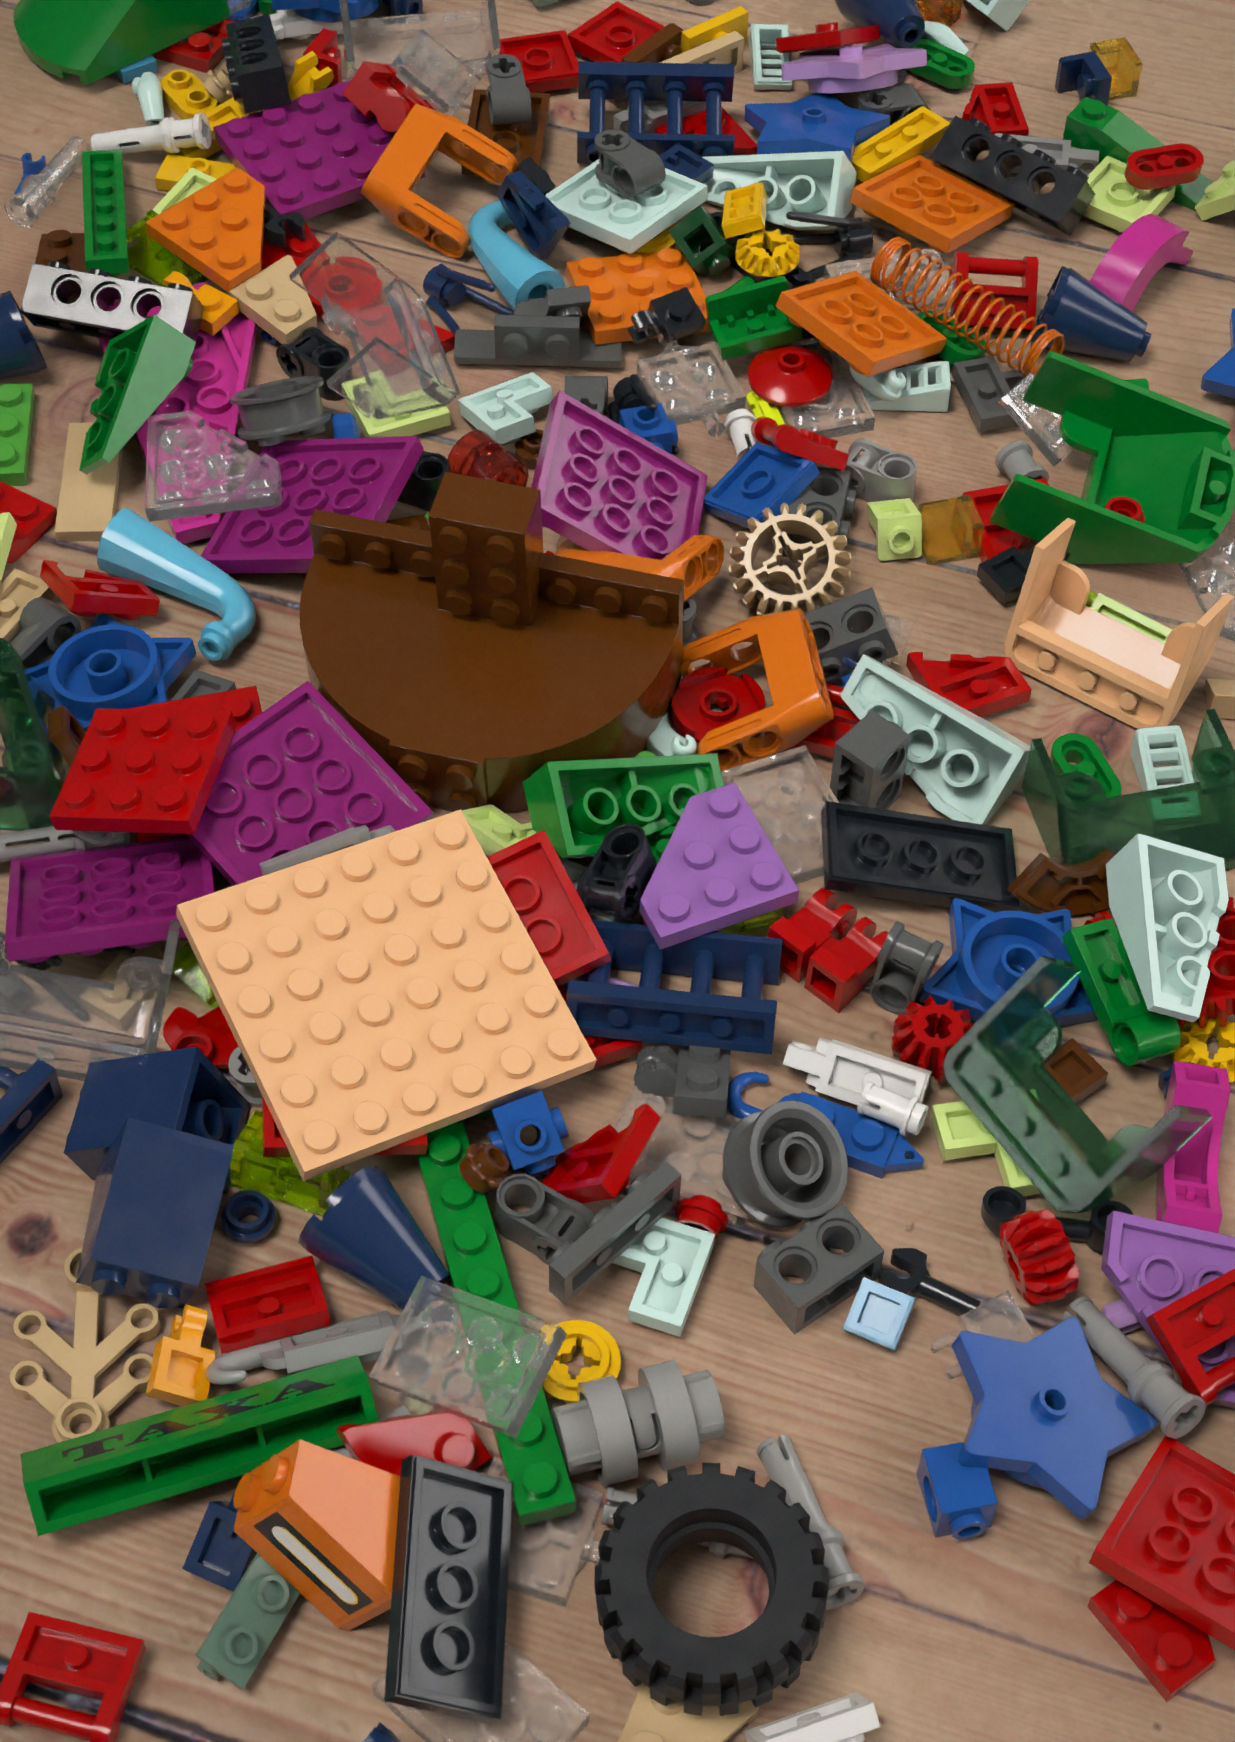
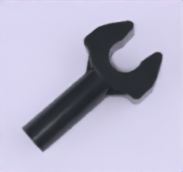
[264,200,305,247]
[878,1248,981,1321]

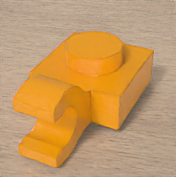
[163,271,239,336]
[145,1305,216,1406]

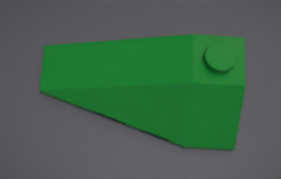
[1063,97,1213,212]
[79,314,196,475]
[523,753,724,859]

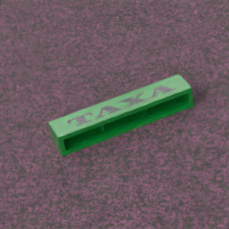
[20,1355,379,1536]

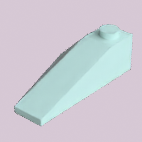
[703,151,857,231]
[840,654,1037,825]
[1106,833,1229,1022]

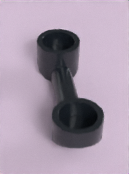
[981,1186,1133,1251]

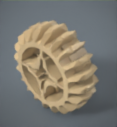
[729,503,851,616]

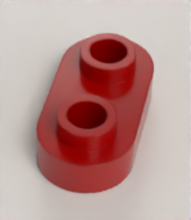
[1124,144,1204,190]

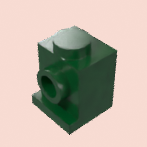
[669,206,735,277]

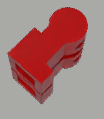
[342,61,442,132]
[768,888,889,1013]

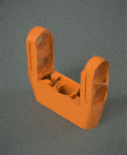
[360,104,518,259]
[554,535,724,602]
[681,609,834,774]

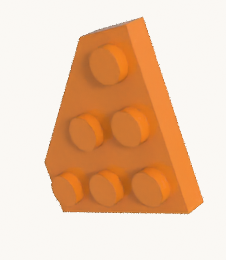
[146,167,266,293]

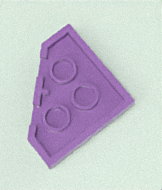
[640,782,799,950]
[1101,1211,1235,1409]

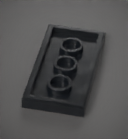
[821,801,1020,913]
[384,1454,513,1725]

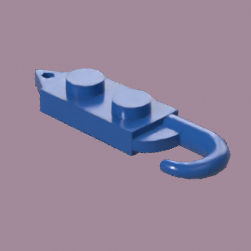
[727,1072,924,1179]

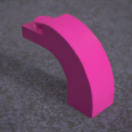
[1090,214,1194,312]
[1155,1061,1231,1233]

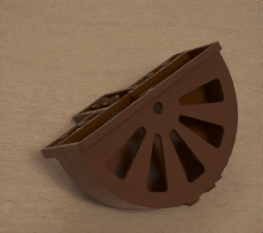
[300,472,684,813]

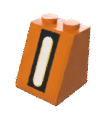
[233,1439,400,1631]

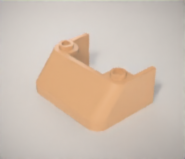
[1004,518,1234,729]

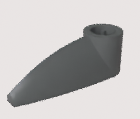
[0,597,81,703]

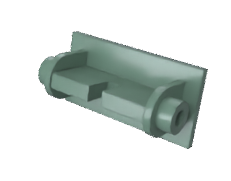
[195,1553,300,1690]

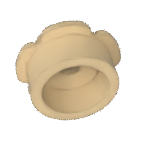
[203,69,233,103]

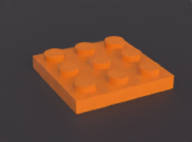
[850,154,1015,254]
[566,248,710,345]
[775,271,948,377]

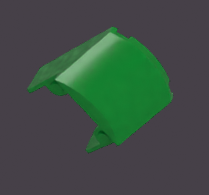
[13,0,231,84]
[990,351,1235,564]

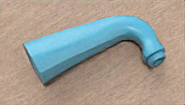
[468,200,565,311]
[97,508,256,661]

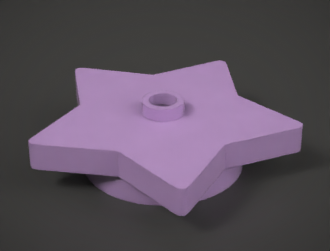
[781,43,927,93]

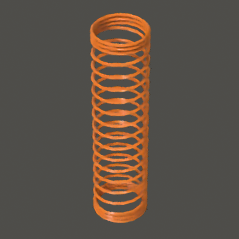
[870,236,1065,381]

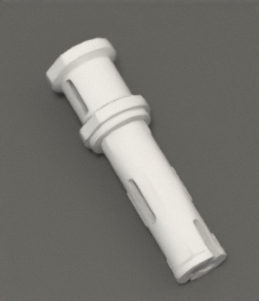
[91,113,212,154]

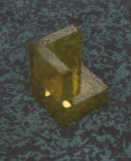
[1089,37,1142,101]
[918,495,984,565]

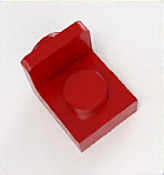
[303,28,342,88]

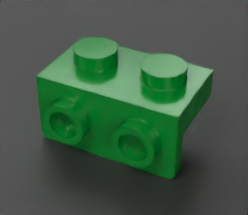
[705,276,803,361]

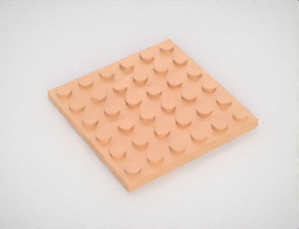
[176,809,596,1181]

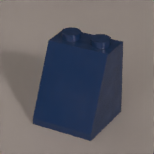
[63,1047,250,1194]
[76,1117,234,1309]

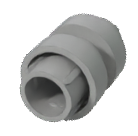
[552,1360,725,1486]

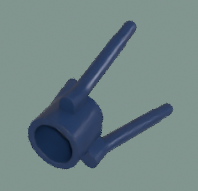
[423,264,514,335]

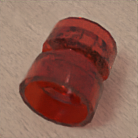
[447,430,529,487]

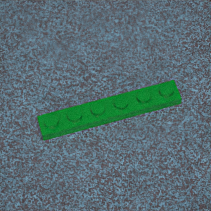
[82,149,129,277]

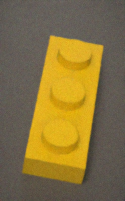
[851,106,951,182]

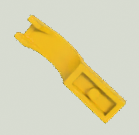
[177,51,334,159]

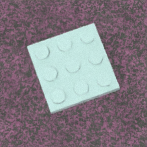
[545,159,708,254]

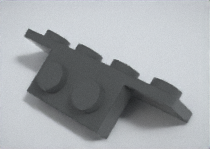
[454,315,622,368]

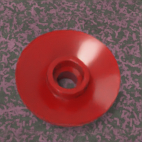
[748,346,832,407]

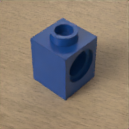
[916,1442,998,1539]

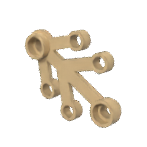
[9,1247,161,1443]

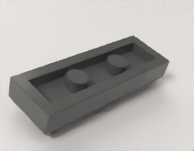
[549,1161,682,1305]

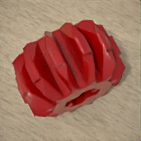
[891,995,980,1085]
[1000,1209,1079,1305]

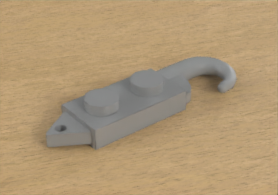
[206,1310,429,1385]

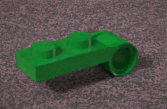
[1062,918,1181,1066]

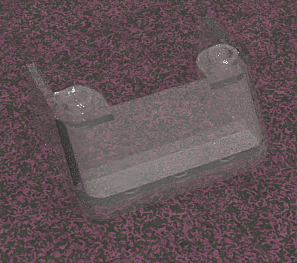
[338,0,501,80]
[289,231,460,420]
[0,920,180,1081]

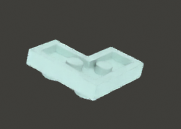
[458,372,553,446]
[611,1202,715,1337]

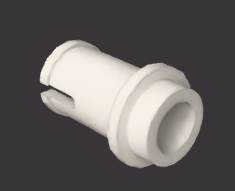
[724,409,760,461]
[857,1082,928,1136]

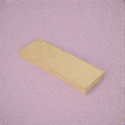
[54,422,123,541]

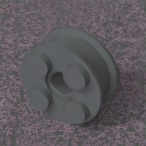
[229,376,332,446]
[722,1100,848,1228]

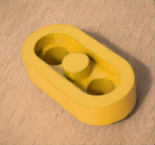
[161,69,218,120]

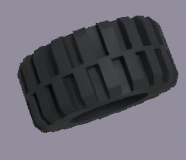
[594,1463,829,1716]

